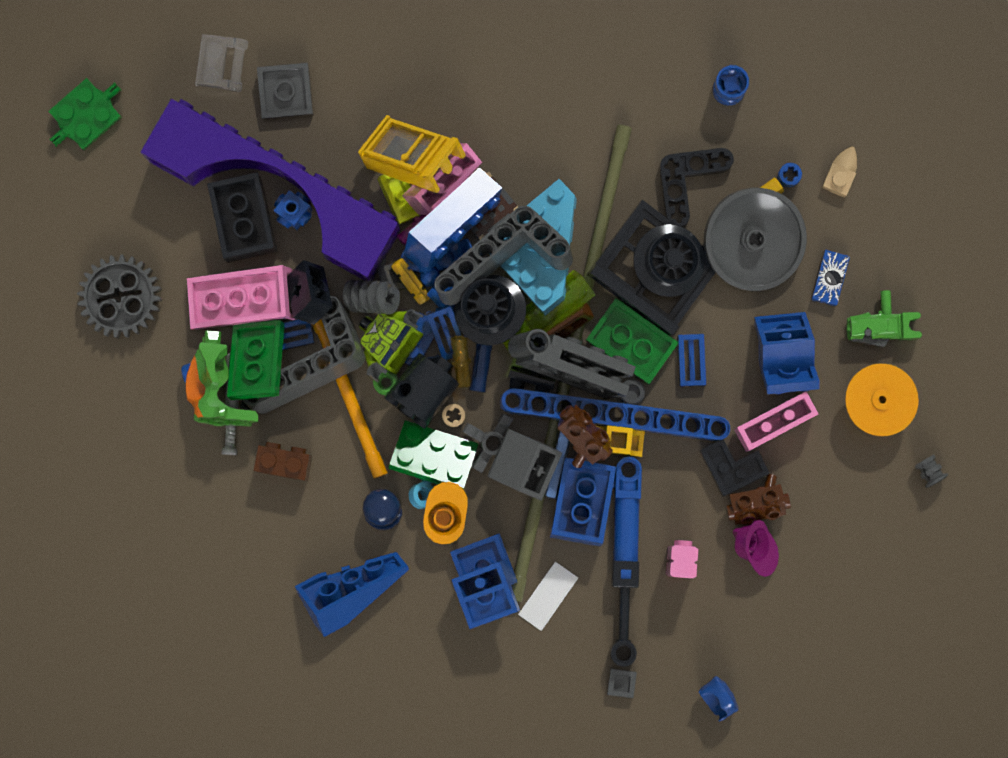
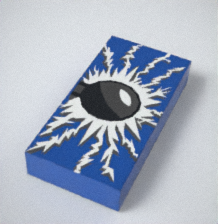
[811,250,850,306]

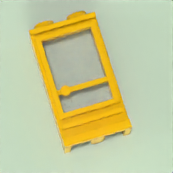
[358,115,466,193]

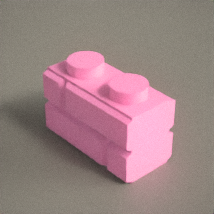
[666,540,698,579]

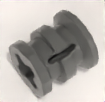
[915,455,949,488]

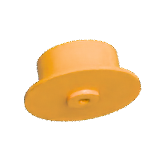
[845,364,919,436]

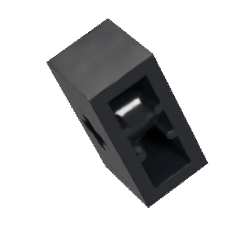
[287,260,333,325]

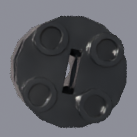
[384,353,459,429]

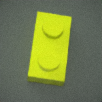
[377,175,420,225]

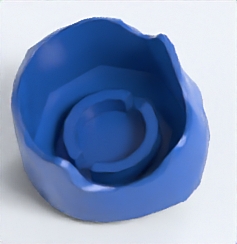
[699,676,739,722]

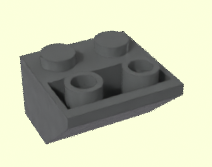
[487,428,563,501]

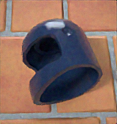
[362,489,403,531]

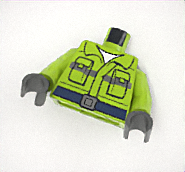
[359,309,424,383]

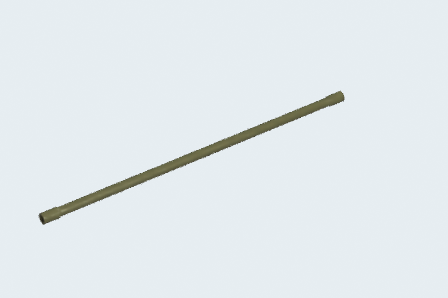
[511,125,632,602]

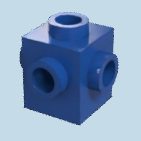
[274,190,313,231]

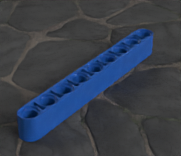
[499,388,730,441]

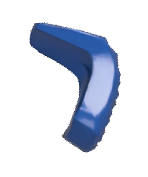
[435,238,472,271]

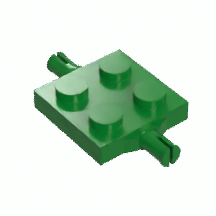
[48,78,122,150]

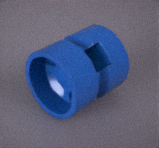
[713,65,749,106]

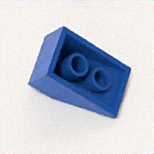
[550,457,616,547]

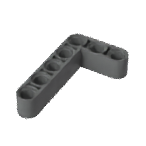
[434,206,573,305]
[243,296,365,414]

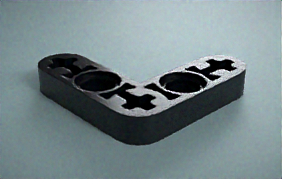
[659,148,734,227]

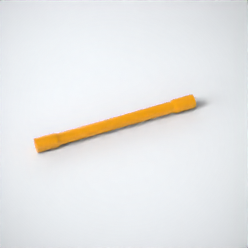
[312,319,388,479]

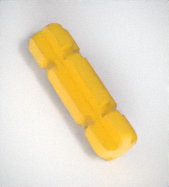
[391,258,430,305]

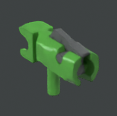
[846,290,922,347]

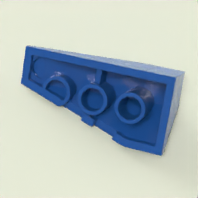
[295,552,409,637]

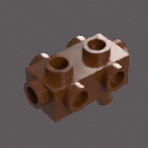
[557,405,613,468]
[726,474,791,525]

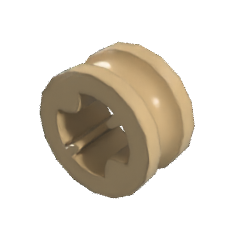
[442,404,465,428]

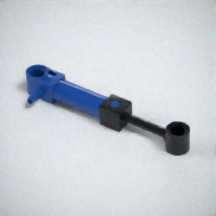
[609,457,642,667]

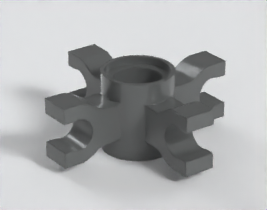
[462,414,513,473]

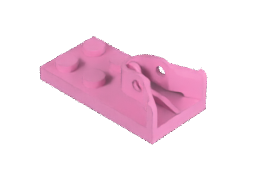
[187,265,296,330]

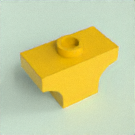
[597,425,645,457]

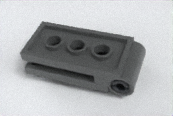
[508,329,636,399]

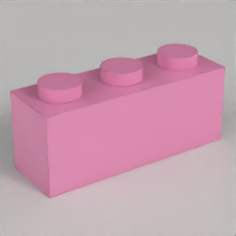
[402,143,482,215]
[734,392,818,452]

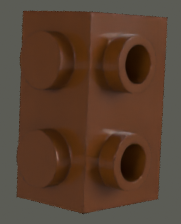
[253,442,313,482]

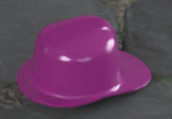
[732,520,779,577]

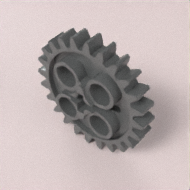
[77,255,162,339]

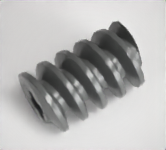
[343,279,400,314]

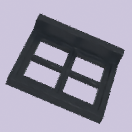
[587,200,715,336]

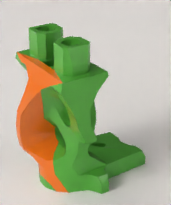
[185,330,258,427]

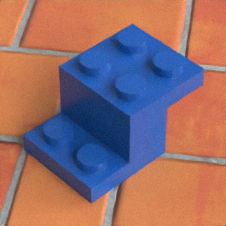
[754,312,820,394]
[450,533,520,629]

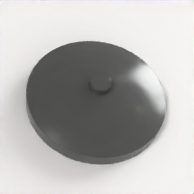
[704,187,807,291]

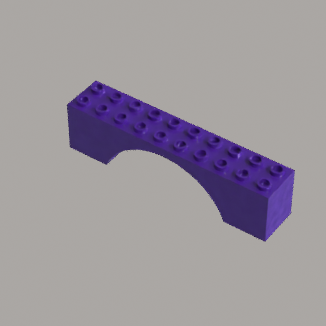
[140,99,400,281]

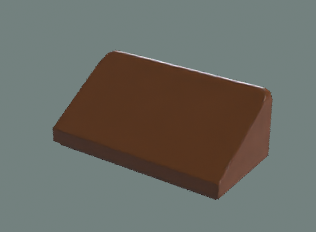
[544,302,594,338]

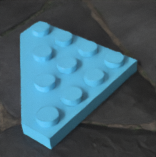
[489,179,577,316]

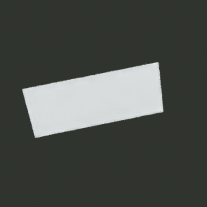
[518,562,578,631]

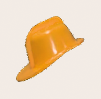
[423,482,468,544]

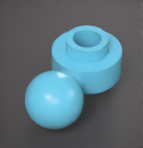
[409,479,433,509]

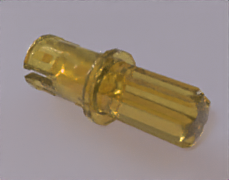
[450,335,472,388]

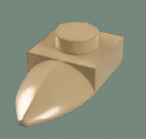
[821,146,857,198]

